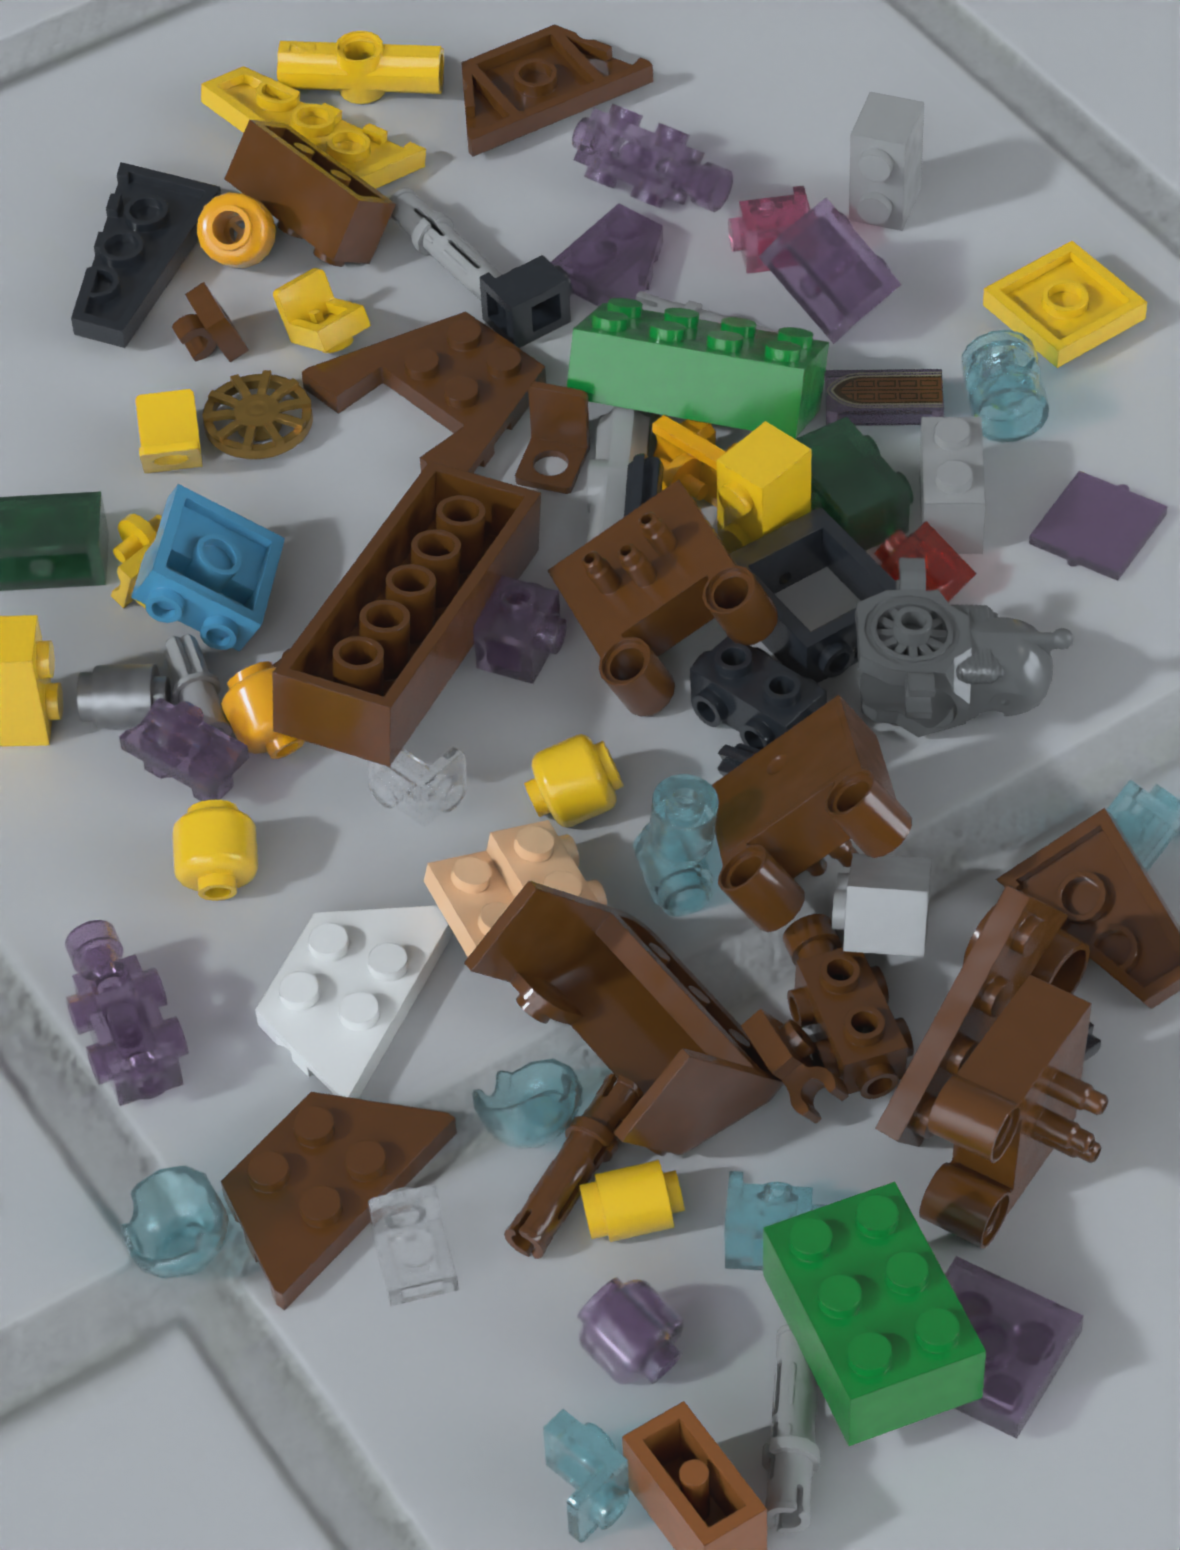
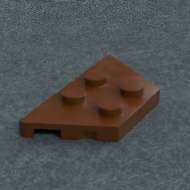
[461,24,653,157]
[221,1092,457,1310]

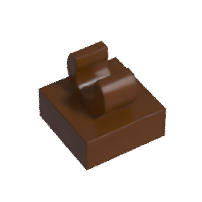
[172,282,249,362]

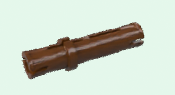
[504,1074,643,1259]

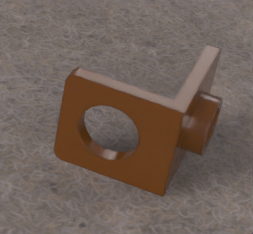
[515,381,590,494]

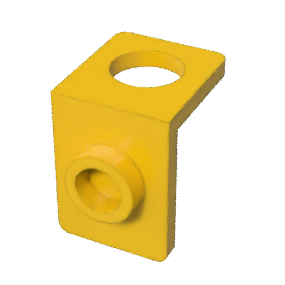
[135,389,203,474]

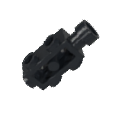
[689,636,827,750]

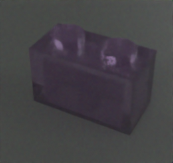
[759,197,902,344]

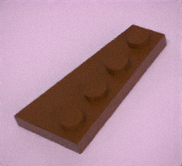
[875,885,1068,1147]

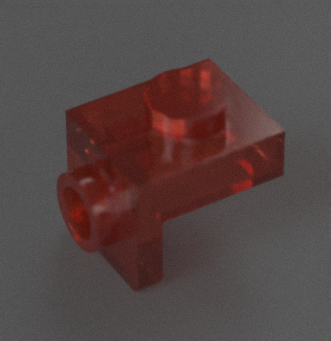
[873,521,977,603]

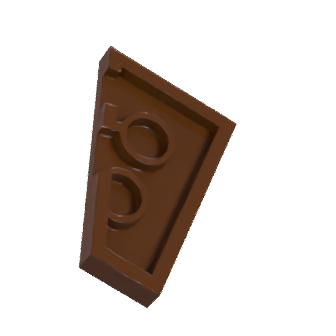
[995,808,1180,1009]

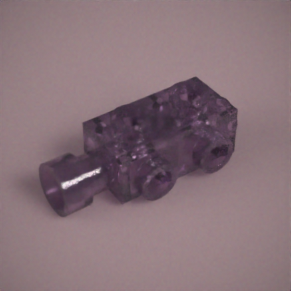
[572,103,733,212]
[65,920,189,1106]

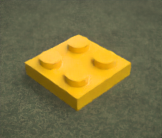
[983,241,1147,368]

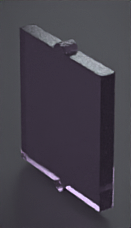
[1029,471,1168,581]

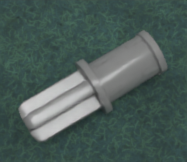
[163,634,232,748]

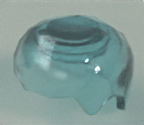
[472,1058,583,1149]
[121,1165,229,1279]

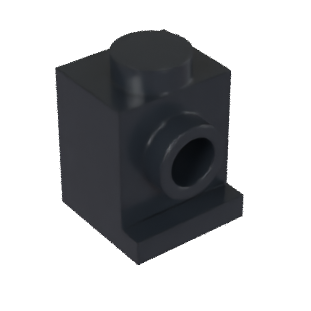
[479,255,573,348]

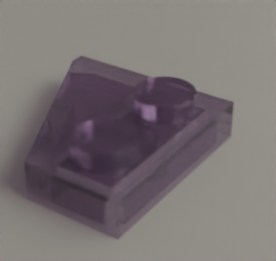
[551,203,663,307]

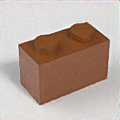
[622,1401,767,1550]

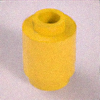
[579,1160,685,1242]

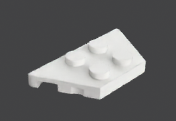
[255,905,454,1099]

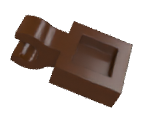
[741,1009,849,1124]

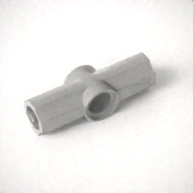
[587,406,650,542]

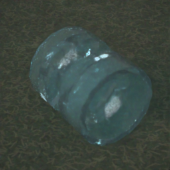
[961,330,1049,443]

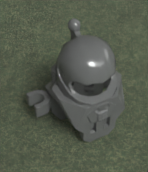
[855,558,1074,737]

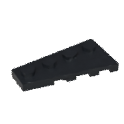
[71,162,222,348]

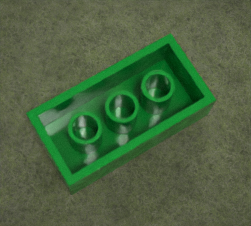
[567,298,829,439]

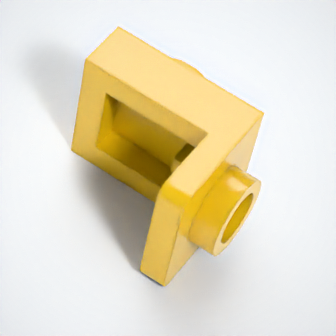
[273,268,371,353]

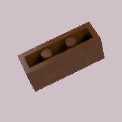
[224,120,396,267]

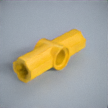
[277,30,445,104]

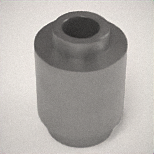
[77,664,172,728]

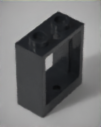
[730,507,896,684]

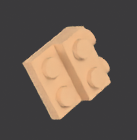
[424,820,607,957]

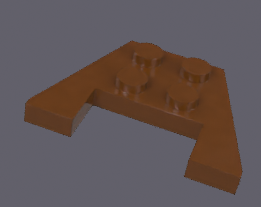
[302,311,546,473]

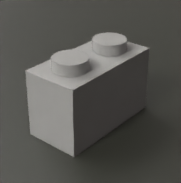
[849,92,924,231]
[919,417,986,554]
[832,853,932,957]

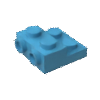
[131,484,285,652]

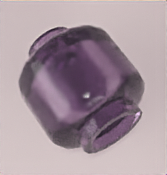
[577,1277,684,1385]

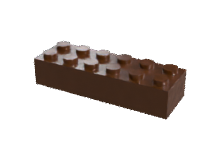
[272,461,541,767]

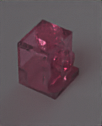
[728,186,814,274]

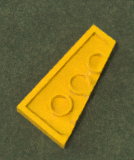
[201,66,426,189]

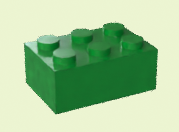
[763,1181,986,1446]

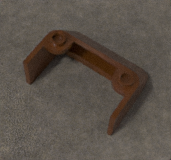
[464,881,784,1156]

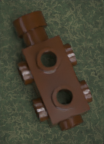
[783,914,914,1099]

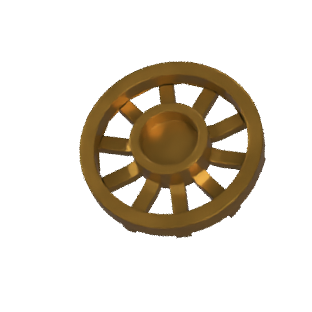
[202,370,313,459]

